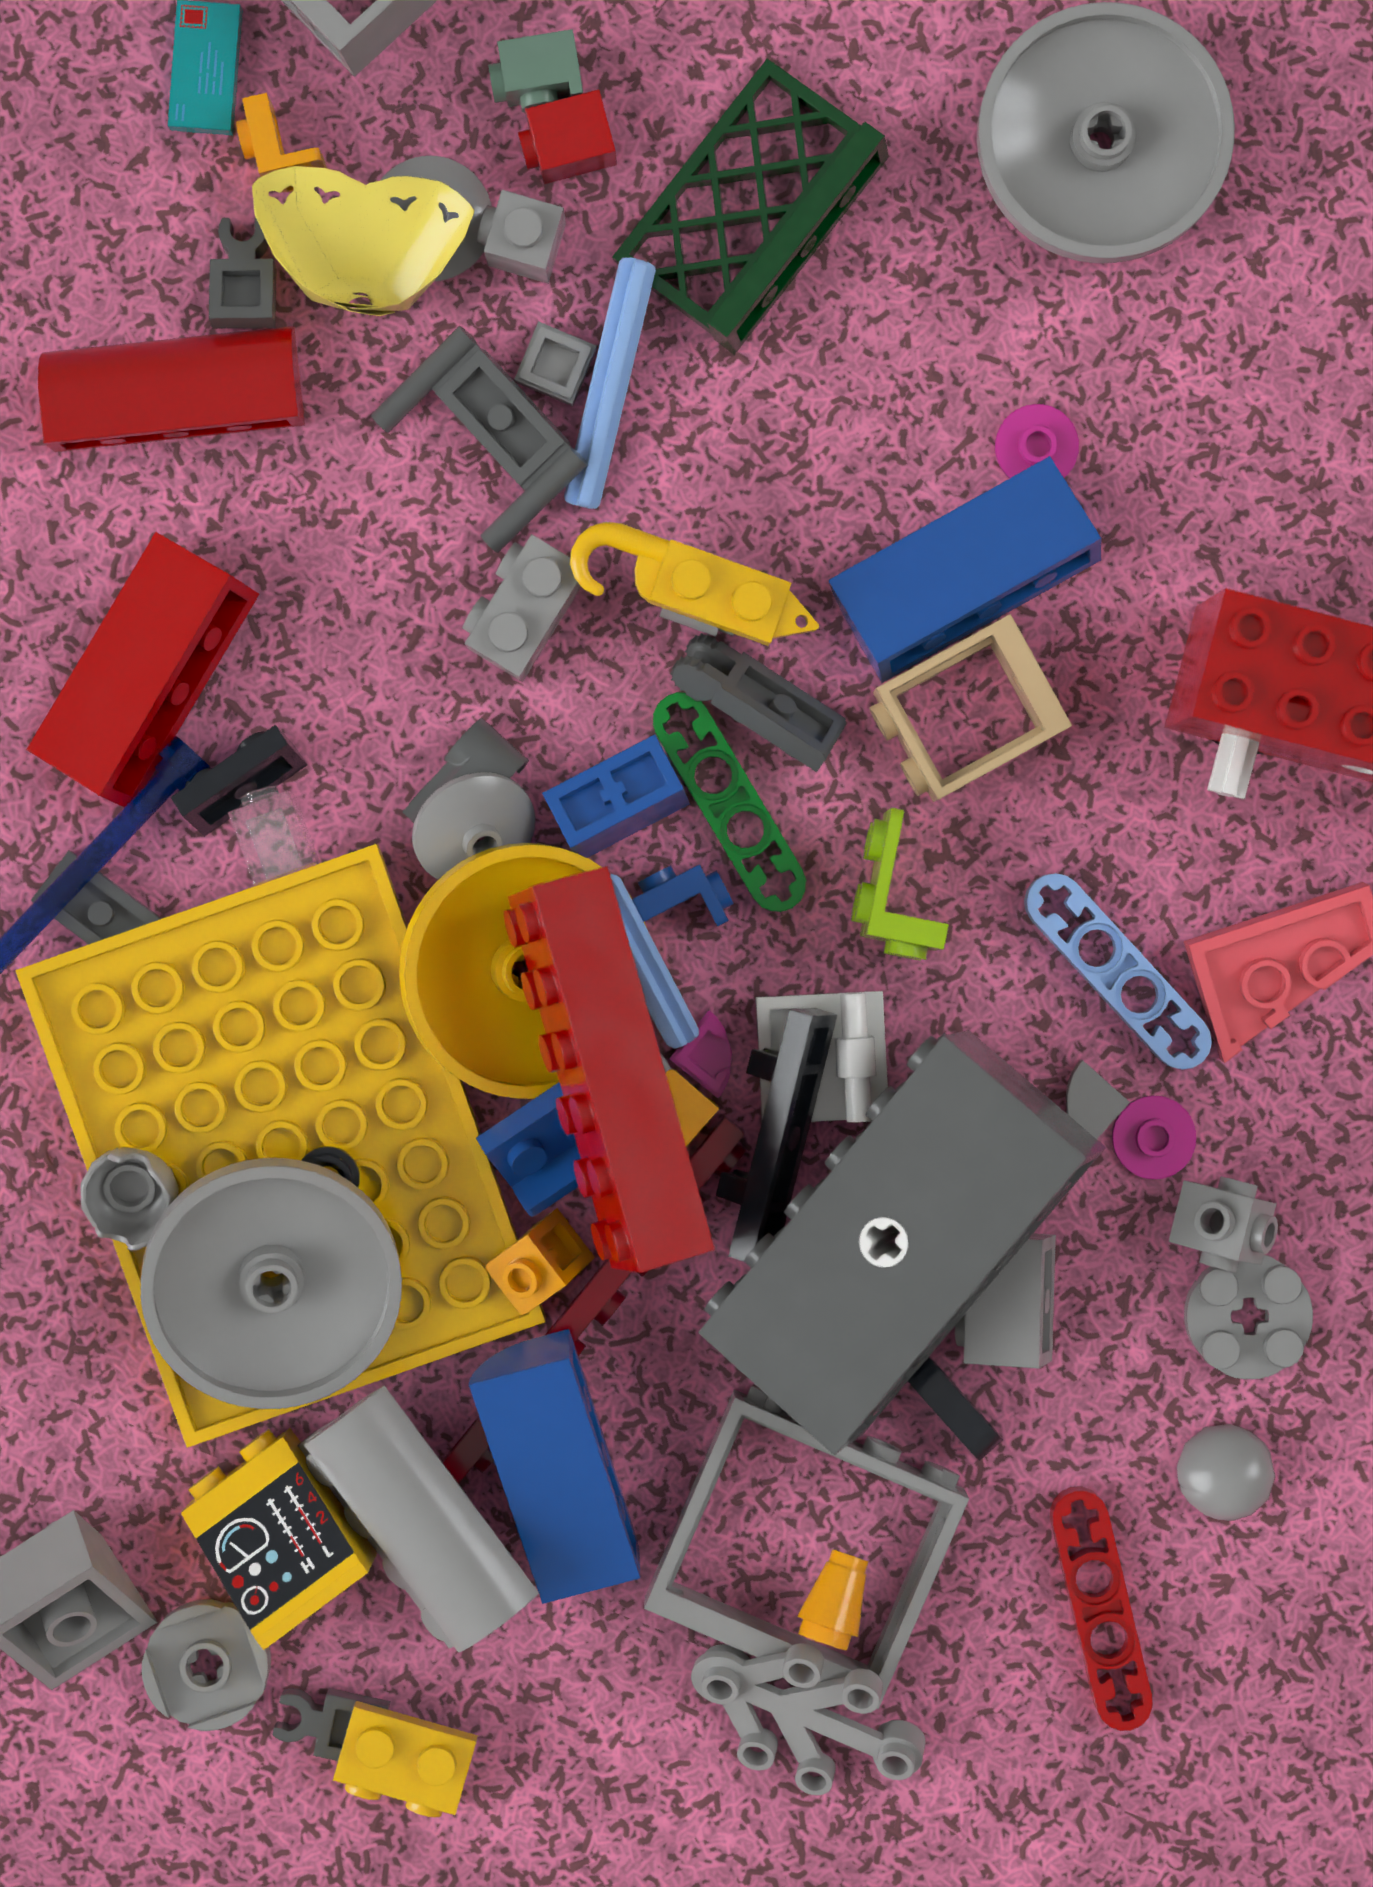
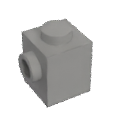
[477,190,566,284]

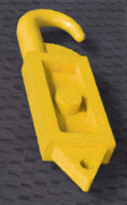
[570,522,819,646]

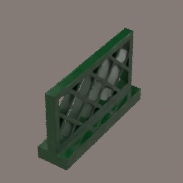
[612,58,889,355]

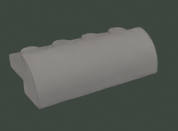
[297,1386,539,1653]

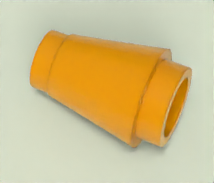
[797,1549,869,1651]

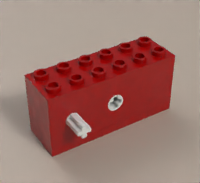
[1164,588,1373,800]

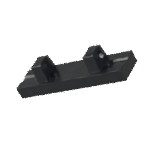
[716,1008,837,1262]

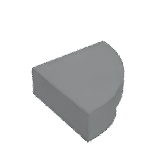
[1065,1059,1130,1139]

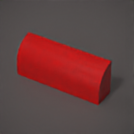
[38,326,305,452]
[26,532,260,811]

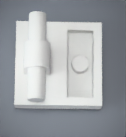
[756,991,888,1122]

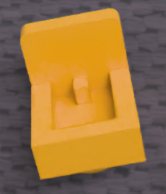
[236,93,327,192]

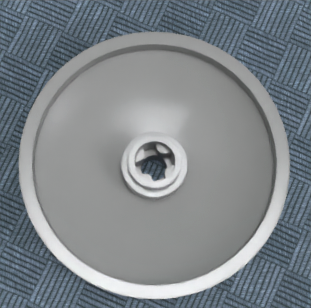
[977,2,1235,263]
[141,1158,402,1409]

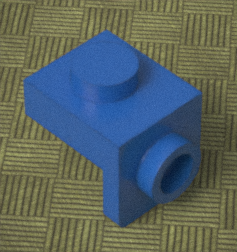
[632,864,734,927]

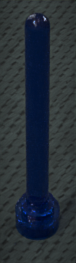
[0,736,211,974]

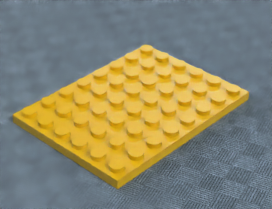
[15,844,546,1448]

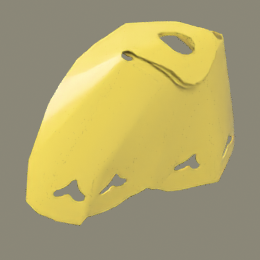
[252,166,474,316]

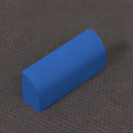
[828,456,1101,683]
[469,1329,640,1604]

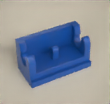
[542,734,690,858]

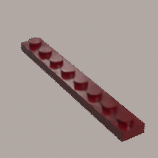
[441,1115,746,1494]

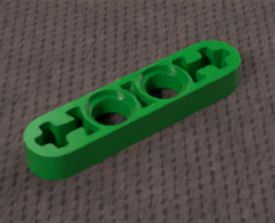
[653,692,806,912]

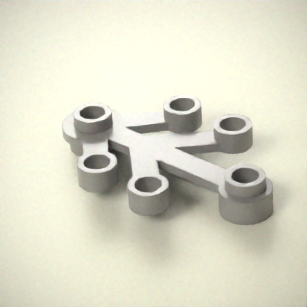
[691,1643,926,1795]

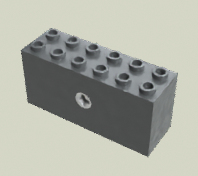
[698,1030,1106,1455]

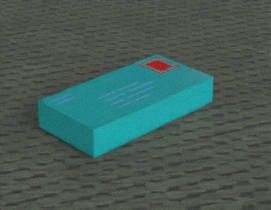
[168,0,243,136]

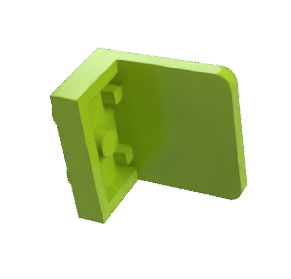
[851,807,949,961]

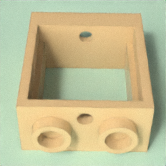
[869,614,1072,802]

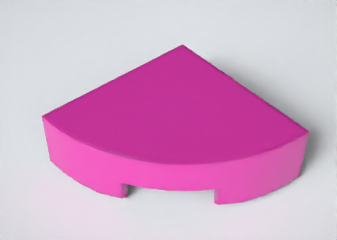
[669,1010,732,1098]

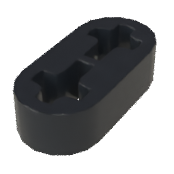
[908,1356,1003,1461]

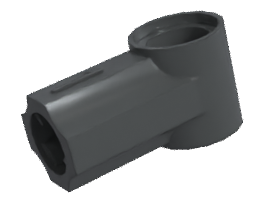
[402,718,529,823]

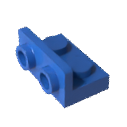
[476,1082,581,1217]

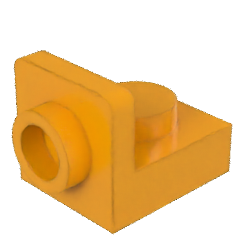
[486,1208,595,1315]

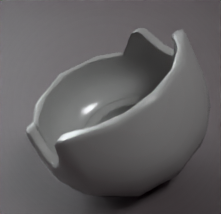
[80,1147,179,1250]
[1177,1424,1276,1521]

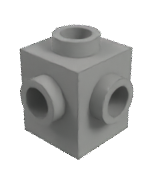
[1168,1176,1278,1272]

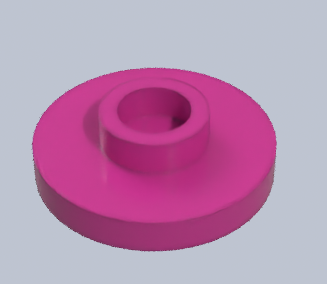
[995,404,1079,479]
[1112,1095,1196,1179]

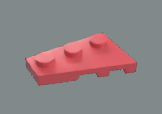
[1183,882,1373,1063]

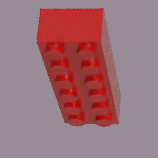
[504,866,715,1273]

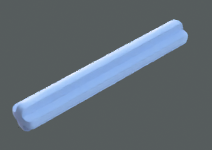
[564,258,656,509]

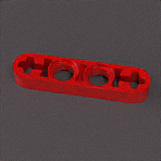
[1050,1486,1153,1731]

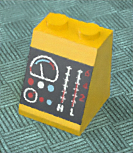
[181,1428,377,1650]

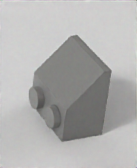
[0,1510,157,1690]

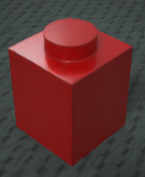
[518,89,617,184]

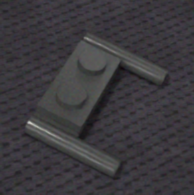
[371,326,588,553]

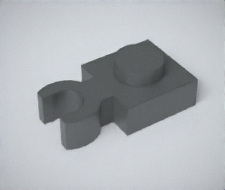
[209,217,277,329]
[272,1688,391,1761]

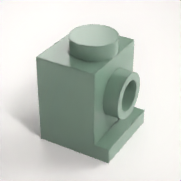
[488,29,583,113]

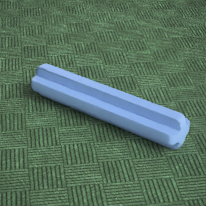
[610,874,699,1049]

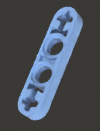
[1024,873,1212,1070]

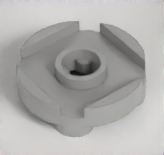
[1184,1254,1313,1379]
[142,1599,271,1731]

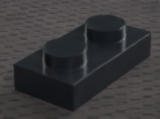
[171,725,307,837]

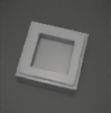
[514,321,597,406]

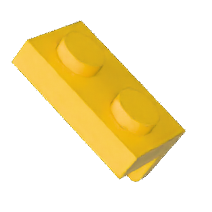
[333,1701,478,1818]

